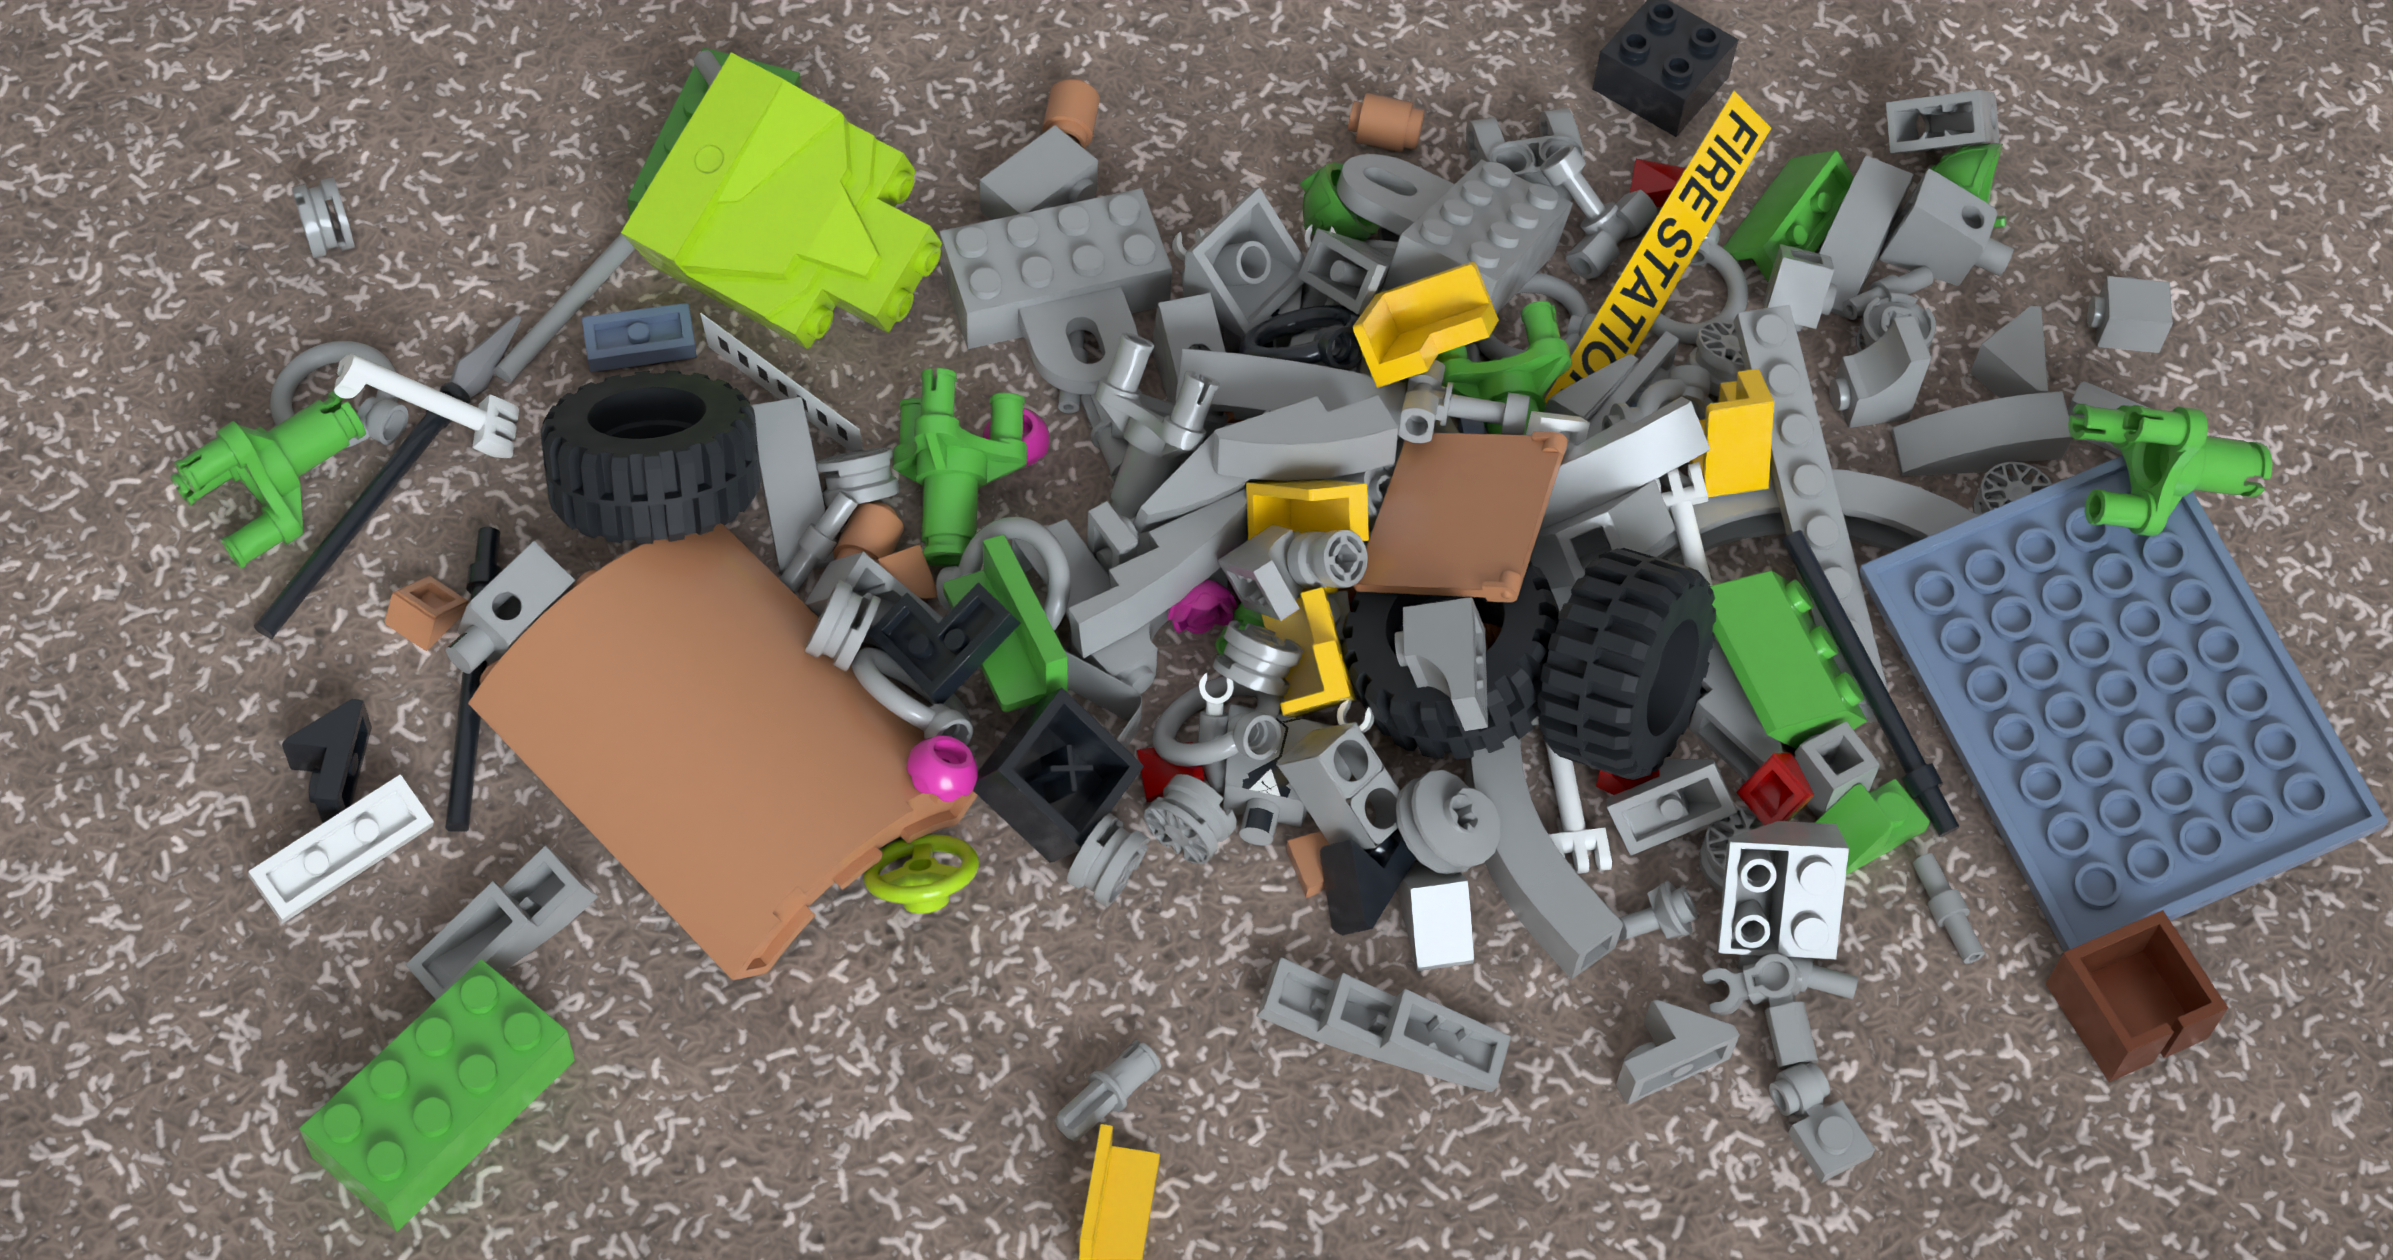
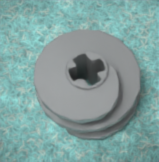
[1396,770,1501,875]

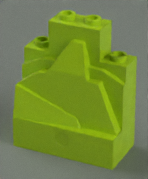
[621,52,942,349]

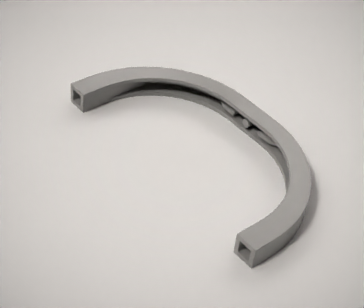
[1465,469,1979,980]

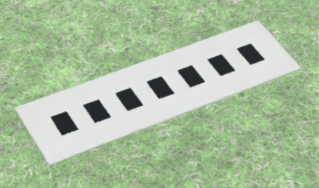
[700,313,863,452]

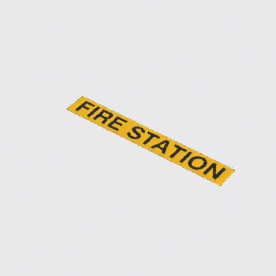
[1545,91,1771,407]

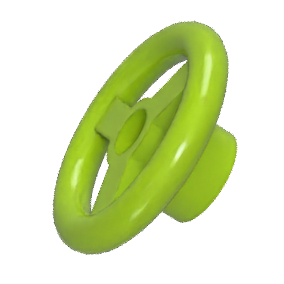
[862,834,979,914]

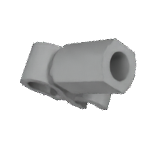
[1702,954,1818,1070]

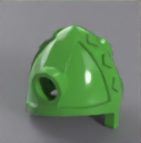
[1930,143,2007,227]
[1299,162,1379,242]

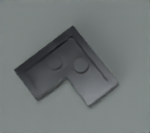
[868,582,1021,704]

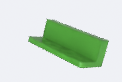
[1723,150,1854,282]
[943,534,1068,712]

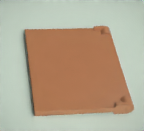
[1354,432,1568,602]

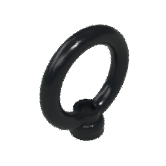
[1239,305,1363,370]

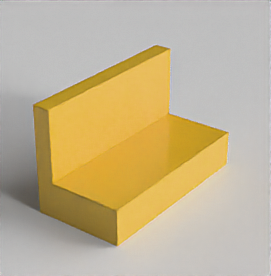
[1079,1124,1160,1260]

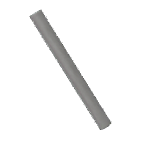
[494,234,635,383]

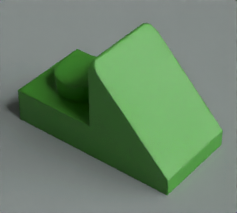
[1815,778,1930,875]

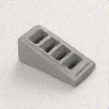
[1544,354,1639,422]

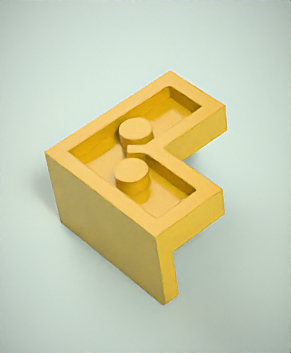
[1353,262,1499,388]
[1689,369,1774,497]
[1246,479,1369,594]
[1261,587,1356,717]

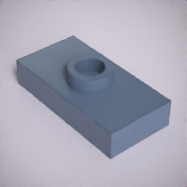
[582,303,697,372]

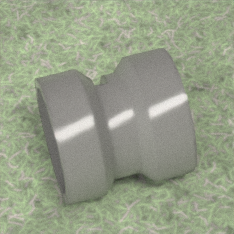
[1287,530,1368,589]

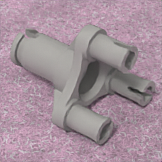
[1094,333,1228,520]

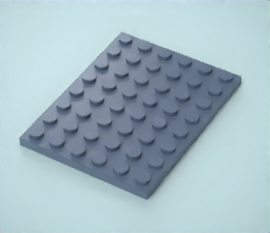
[1859,455,2388,952]

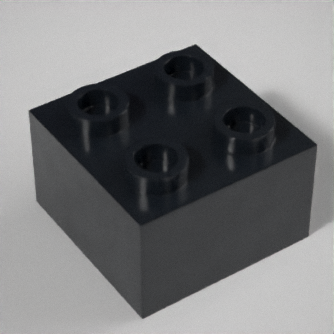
[1592,0,1739,137]
[973,688,1144,863]

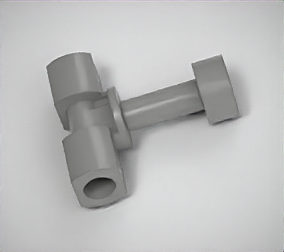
[1540,144,1658,280]
[1398,360,1530,443]

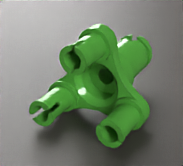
[1435,301,1572,435]
[893,368,1028,567]
[170,390,366,569]
[2068,404,2272,536]

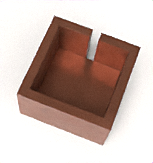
[2046,910,2229,1082]

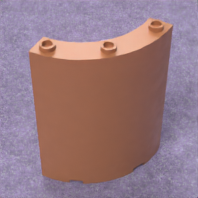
[468,523,978,980]

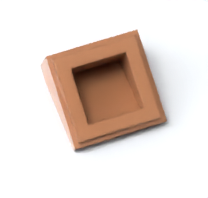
[385,576,470,651]

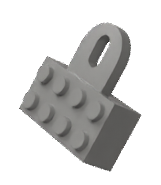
[1336,154,1573,314]
[939,188,1172,394]

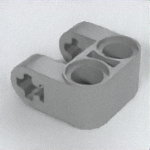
[1466,108,1585,201]

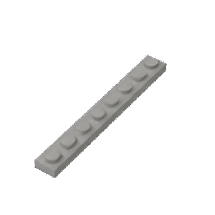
[1733,305,1889,723]

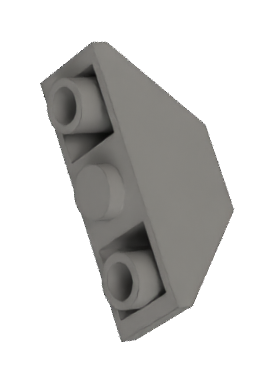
[1530,480,1676,589]

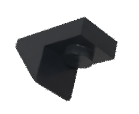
[282,699,372,823]
[1320,828,1416,936]

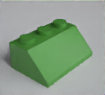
[1710,570,1867,749]

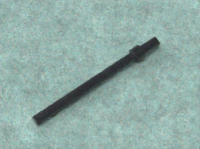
[445,527,502,832]
[1782,530,1960,837]

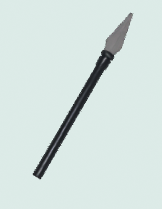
[254,315,521,639]

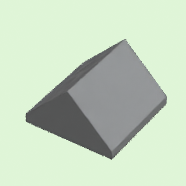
[1183,187,1305,338]

